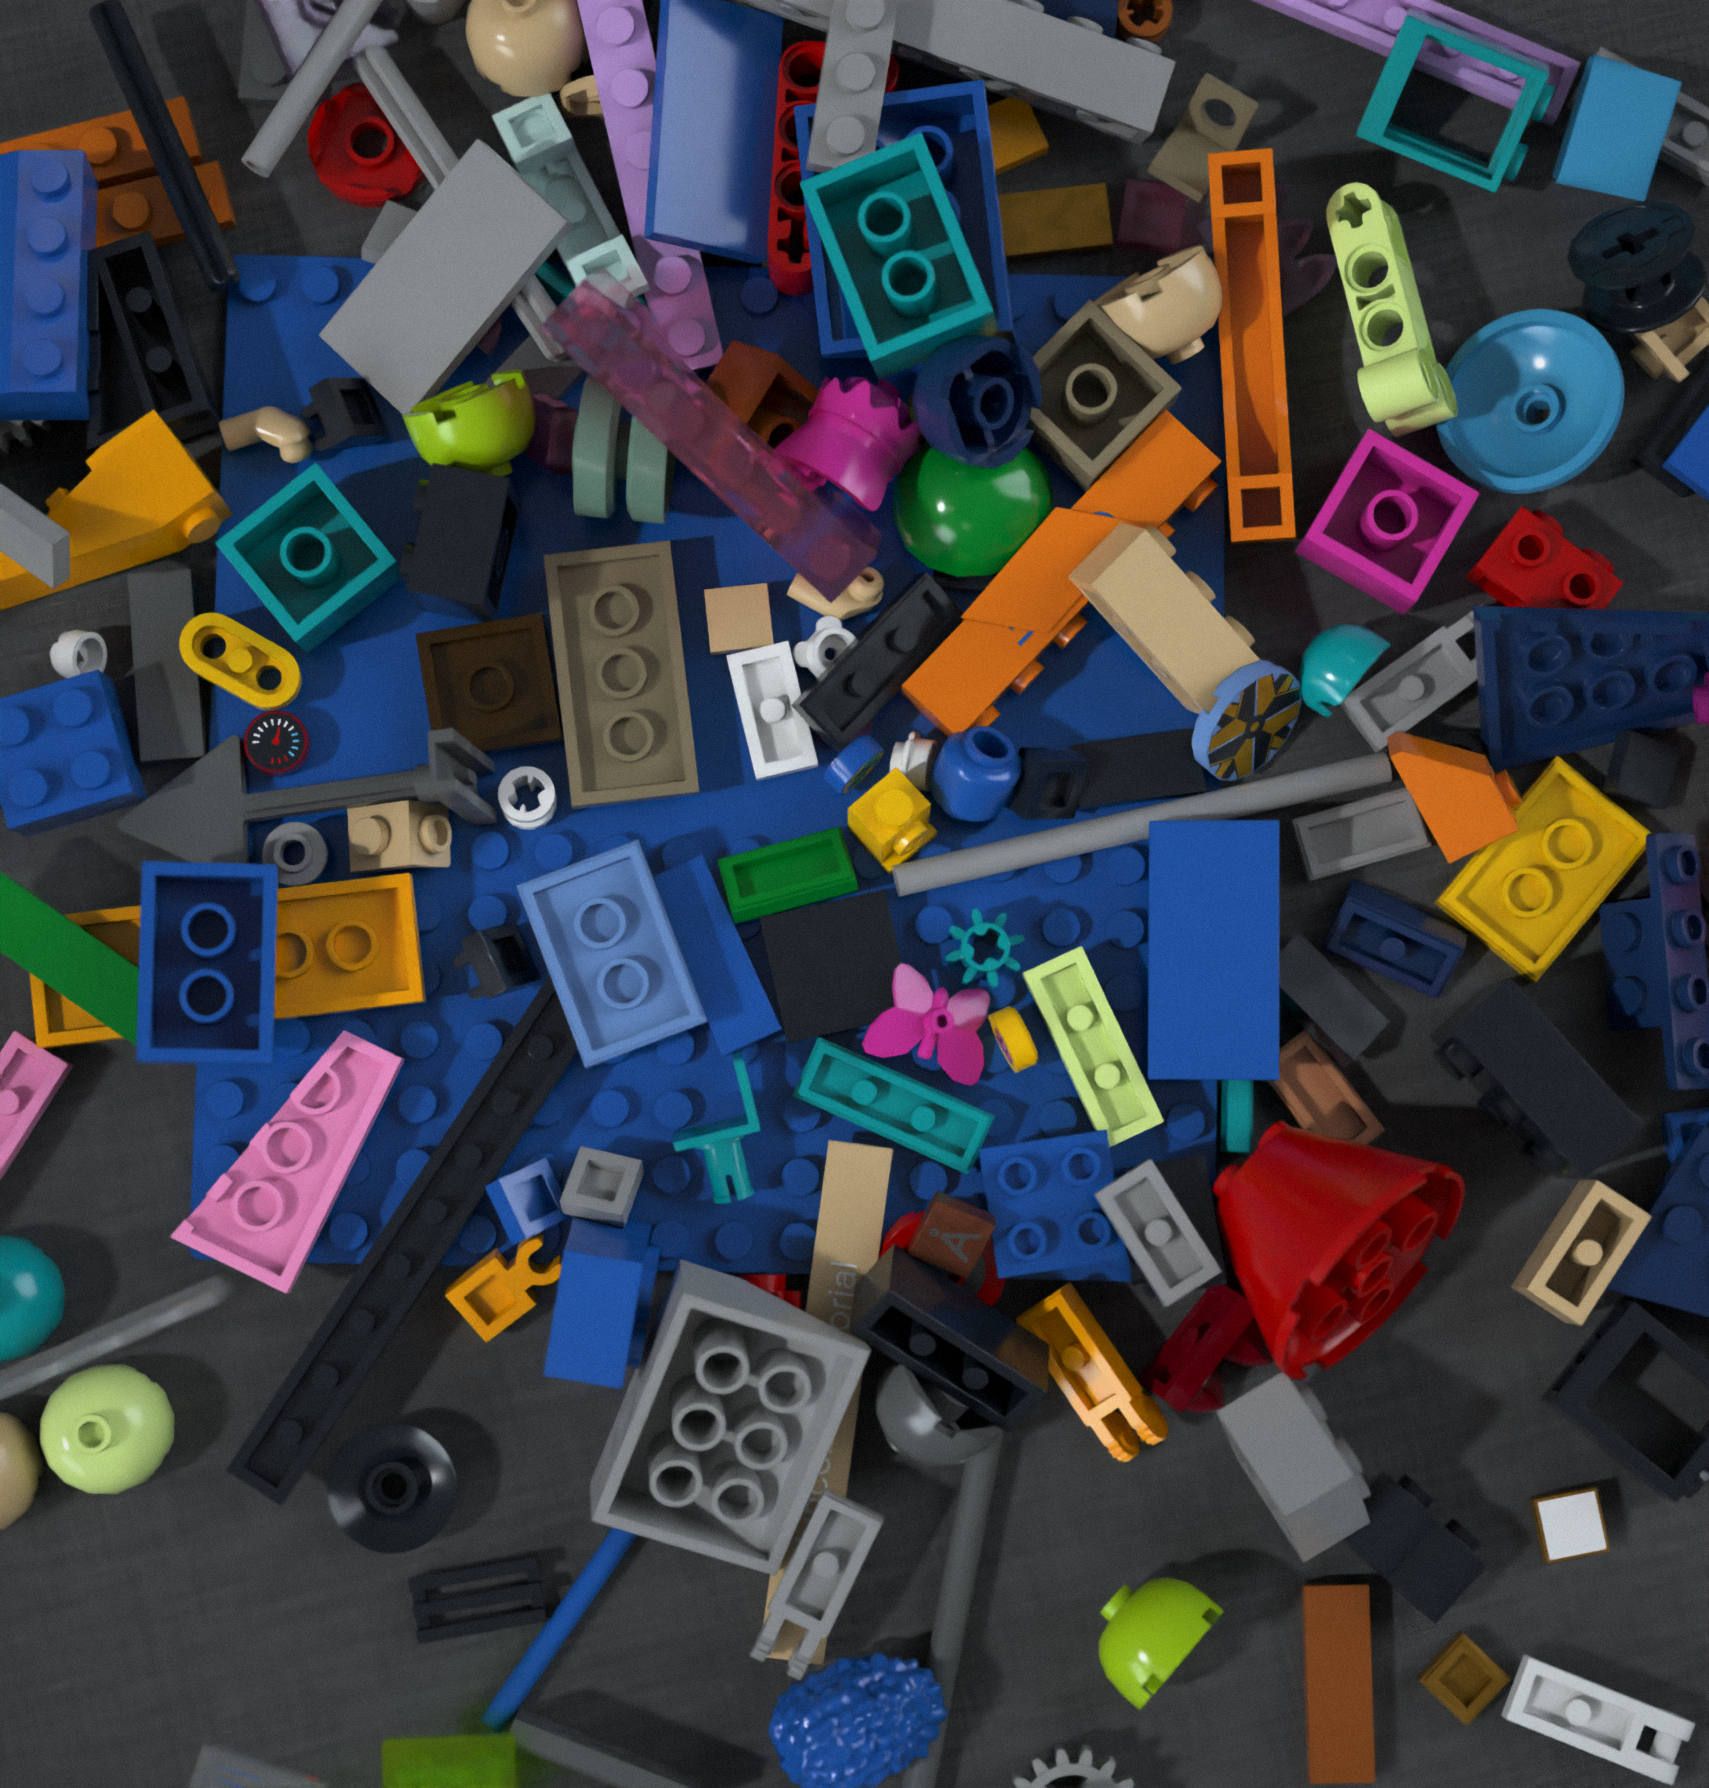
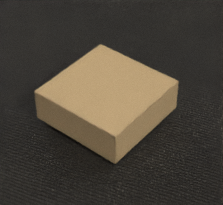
[704,583,774,655]

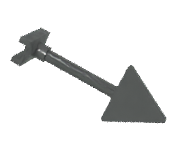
[117,728,498,864]

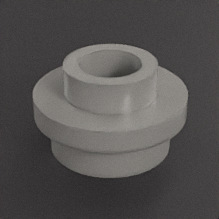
[262,822,328,887]

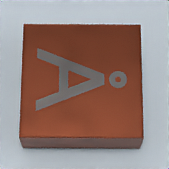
[908,1190,996,1279]

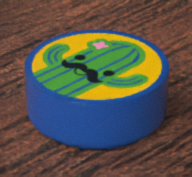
[824,734,885,796]

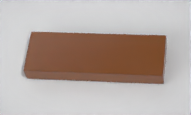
[1301,1582,1375,1784]

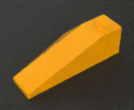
[0,409,233,611]

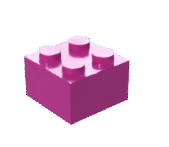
[1294,429,1480,615]

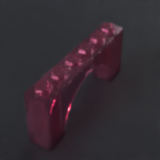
[540,267,882,603]

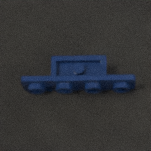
[1599,832,1709,1091]

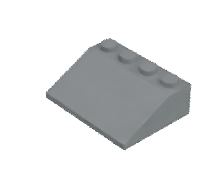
[590,1259,871,1576]

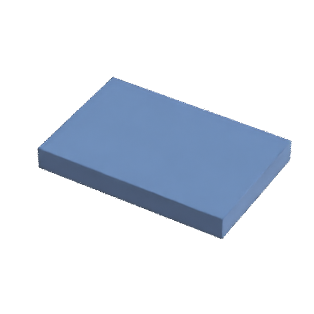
[517,840,708,1069]

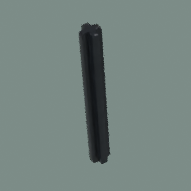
[89,0,240,291]

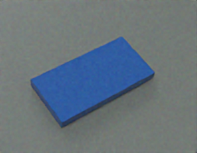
[644,0,783,264]
[1148,820,1280,1081]

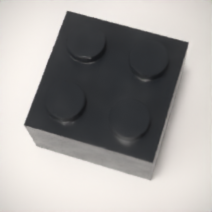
[399,463,522,623]

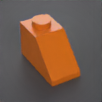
[1387,731,1523,864]

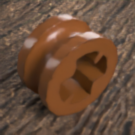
[1116,0,1173,44]

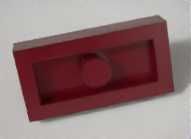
[1137,1285,1272,1413]

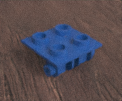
[978,1130,1127,1279]

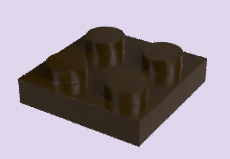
[415,613,564,754]

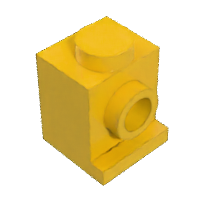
[847,767,937,875]

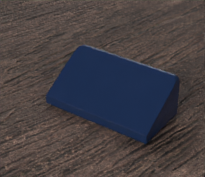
[1322,879,1467,1000]

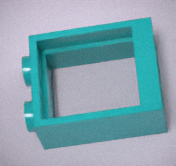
[1355,9,1556,193]

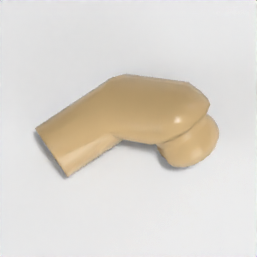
[219,406,314,463]
[787,566,884,621]

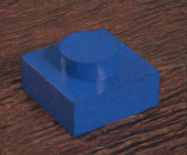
[485,1158,573,1245]

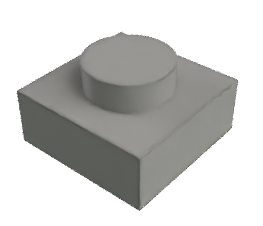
[560,1146,644,1228]

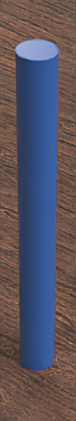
[480,1527,638,1733]

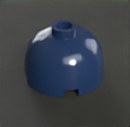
[912,335,1042,468]

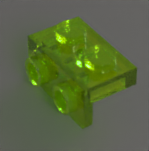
[382,1733,523,1788]

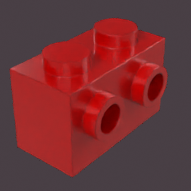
[1465,506,1624,610]

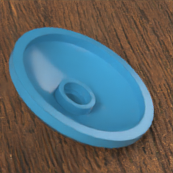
[1436,309,1625,494]

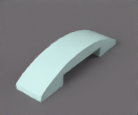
[492,93,650,317]

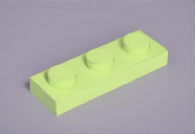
[1022,946,1164,1147]

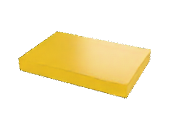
[1434,756,1652,983]

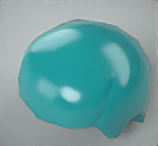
[1298,623,1391,717]

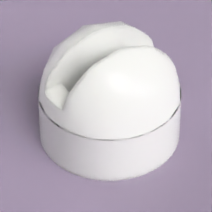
[49,630,107,678]

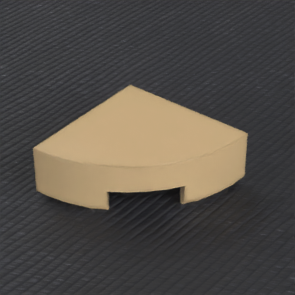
[557,75,603,119]

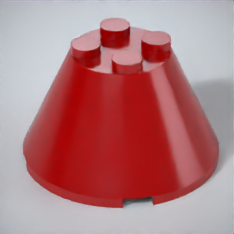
[1212,1121,1465,1380]

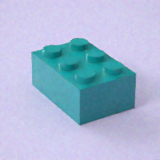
[800,132,999,380]

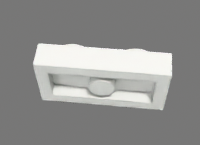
[726,641,819,782]

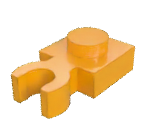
[445,1232,563,1343]

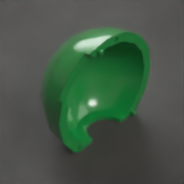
[892,438,1053,577]

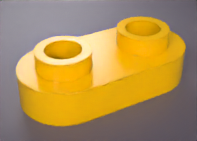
[179,612,302,711]

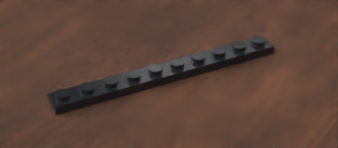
[226,974,579,1506]

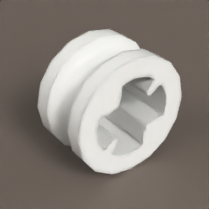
[498,766,557,830]

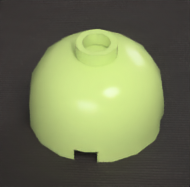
[40,1364,174,1494]

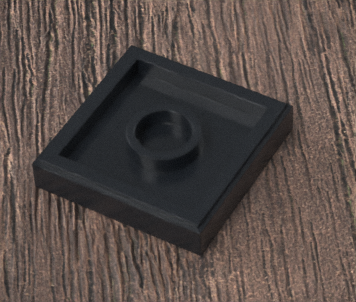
[759,890,901,1044]

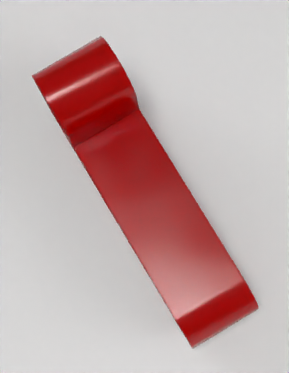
[767,41,899,296]

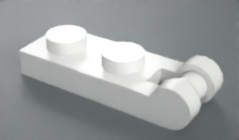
[1501,1654,1696,1785]

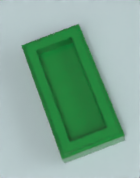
[717,826,859,924]

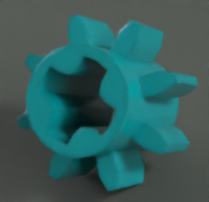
[945,909,1024,989]

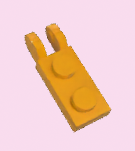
[1015,1282,1169,1463]

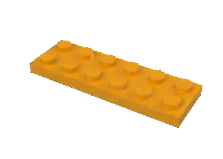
[29,873,426,1048]

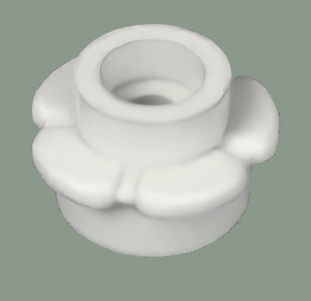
[890,731,938,791]

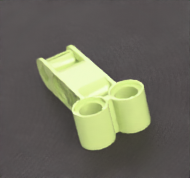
[1326,182,1458,438]

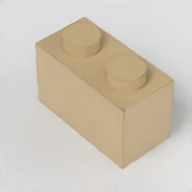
[1511,1180,1652,1326]

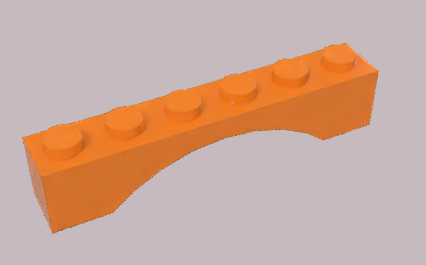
[1208,148,1296,545]

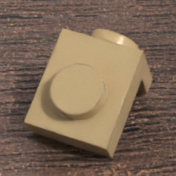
[1627,297,1709,383]
[347,800,452,873]

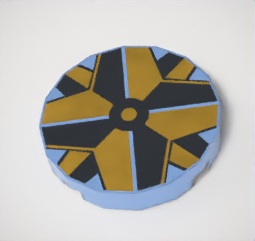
[1192,660,1302,781]

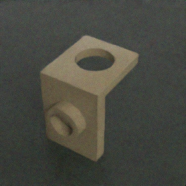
[1147,73,1259,203]

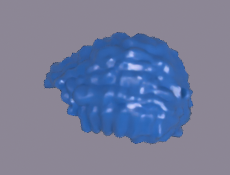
[769,1653,949,1788]

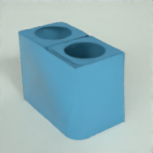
[1550,54,1682,201]

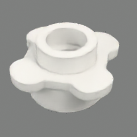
[792,616,856,678]

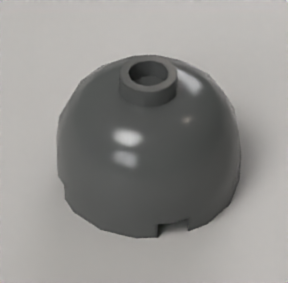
[874,1358,1003,1468]

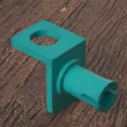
[673,1051,761,1204]

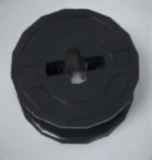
[1567,200,1708,335]

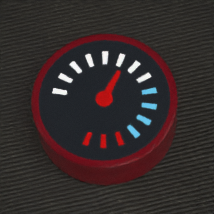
[244,710,311,777]

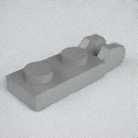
[1340,603,1486,753]
[750,1487,884,1680]

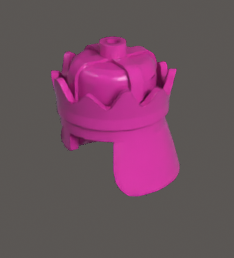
[764,376,923,511]

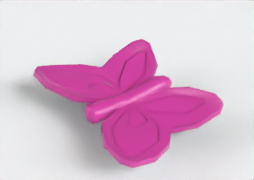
[862,963,991,1086]

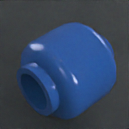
[928,726,1022,822]

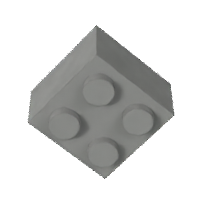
[1216,1372,1371,1563]

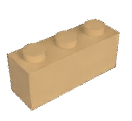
[1068,522,1260,714]

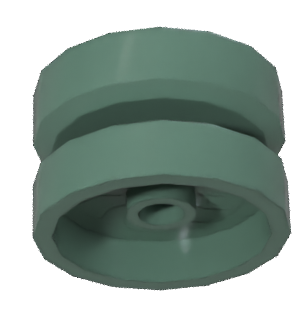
[572,375,680,524]

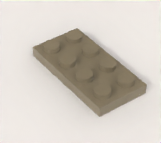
[543,540,700,810]

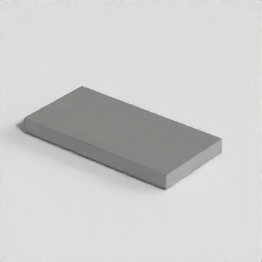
[319,139,574,415]

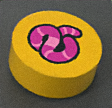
[988,1006,1039,1073]

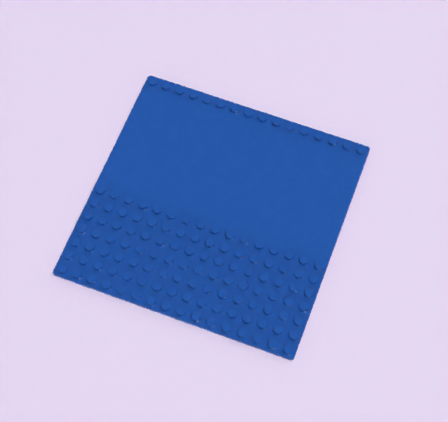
[189,255,1226,1282]

